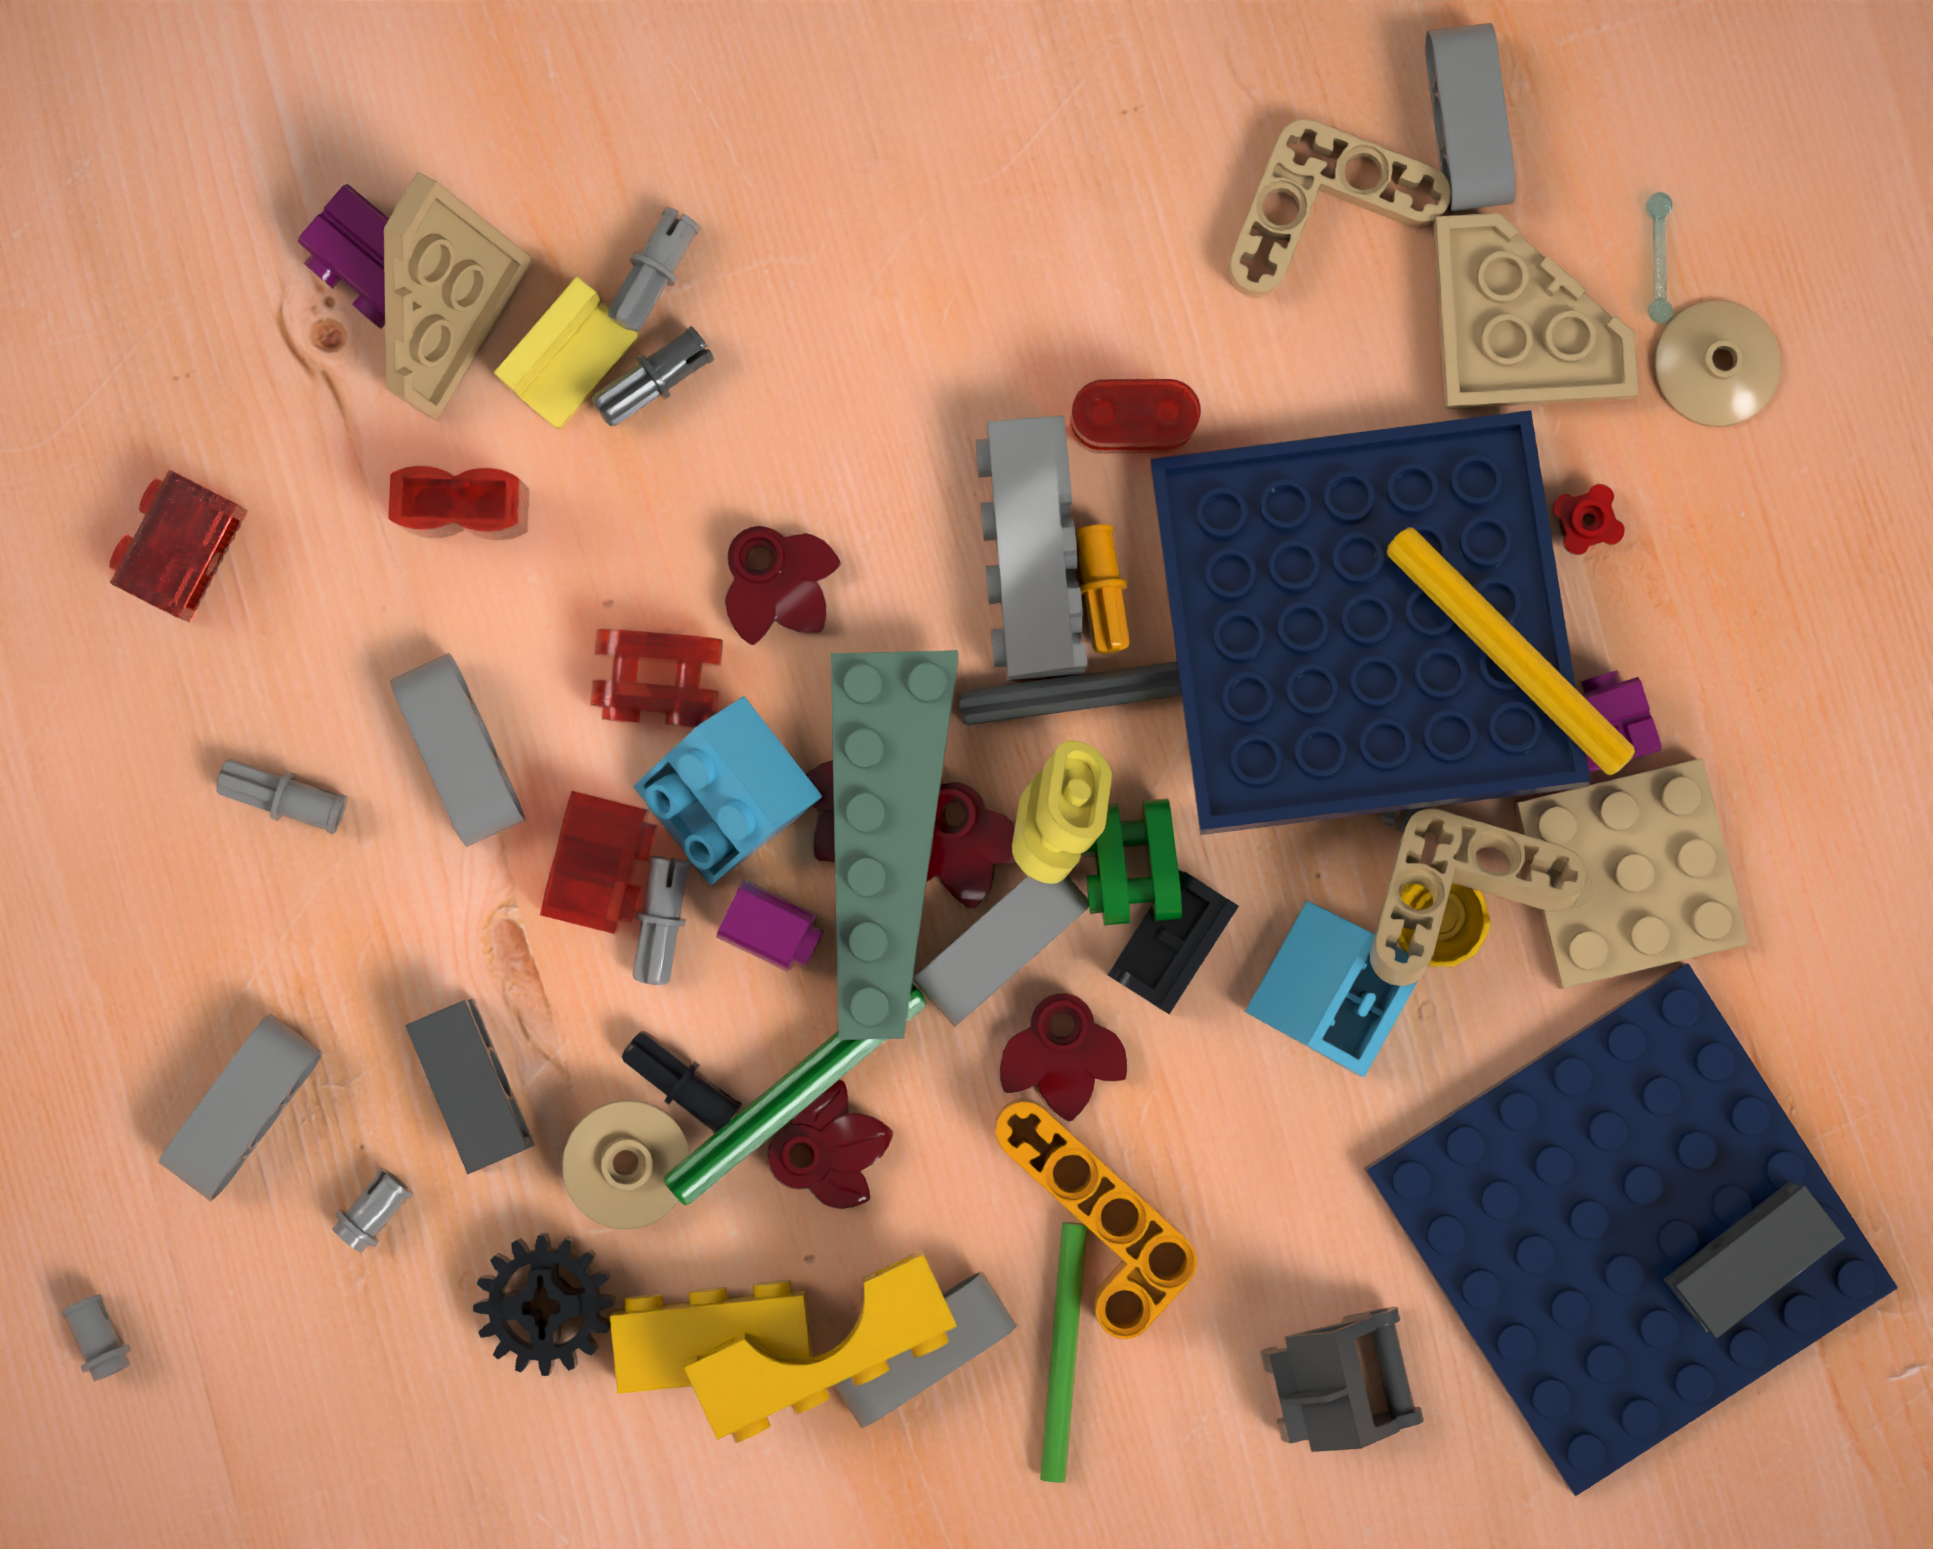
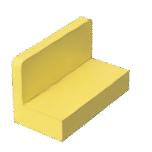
[494,276,639,429]

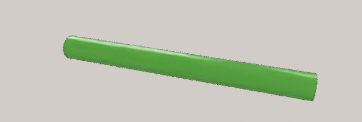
[1040,1222,1087,1483]

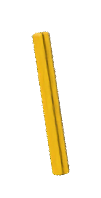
[1387,527,1635,775]

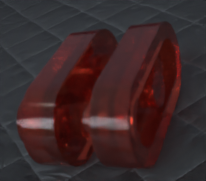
[1070,379,1201,454]
[590,629,723,728]

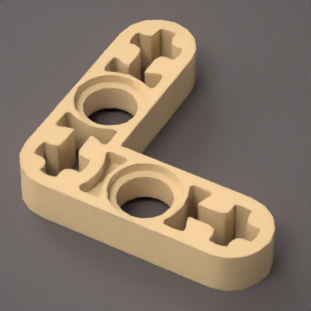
[1228,119,1452,298]
[1370,809,1587,986]

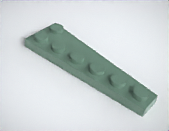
[831,650,959,1040]

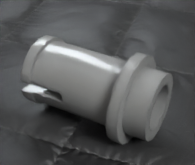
[332,1168,413,1253]
[62,1294,131,1382]

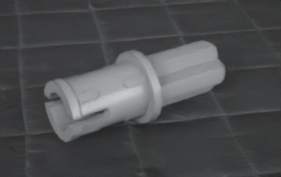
[608,207,700,332]
[217,759,347,834]
[632,856,690,985]

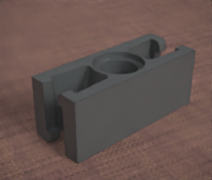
[405,999,535,1175]
[1663,1181,1845,1338]

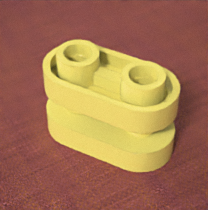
[1012,740,1112,884]

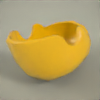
[1398,883,1491,967]

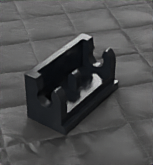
[1107,869,1239,1014]

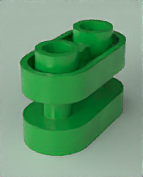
[1083,798,1182,926]

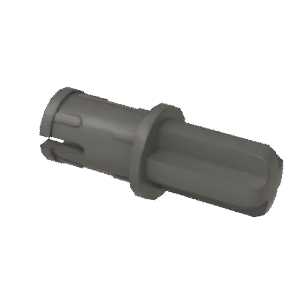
[592,326,714,426]

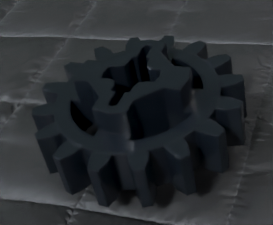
[473,1233,616,1376]

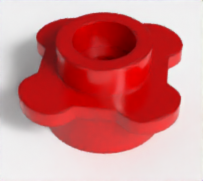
[1552,484,1625,555]

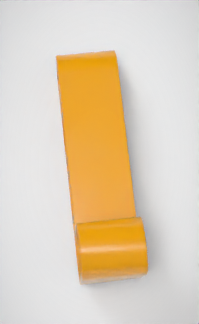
[995,1098,1197,1340]

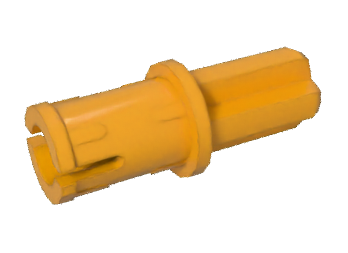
[1075,524,1130,654]

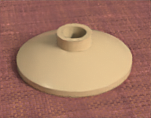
[1654,301,1781,427]
[562,1100,690,1229]

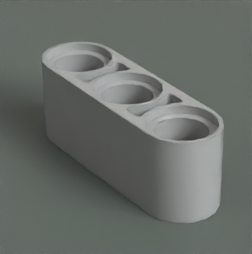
[1425,23,1515,212]
[390,653,525,847]
[913,875,1089,1027]
[158,1014,323,1201]
[834,1271,1017,1428]

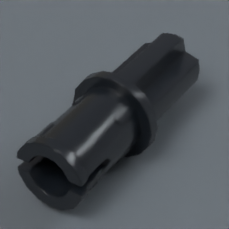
[622,1031,742,1134]

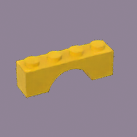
[684,1250,957,1443]

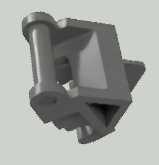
[1261,1307,1424,1452]

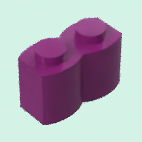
[716,880,824,972]

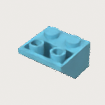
[633,696,823,886]
[1244,901,1418,1077]

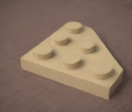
[384,172,533,421]
[1433,213,1639,410]

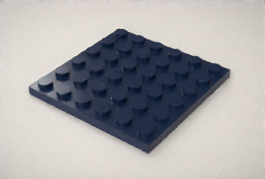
[1151,410,1590,835]
[1364,963,1898,1497]

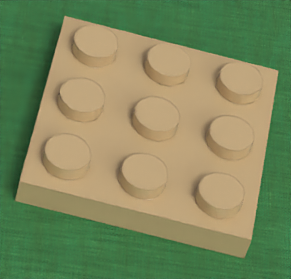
[1514,758,1749,989]

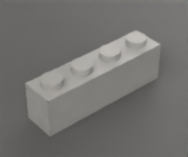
[976,415,1088,681]

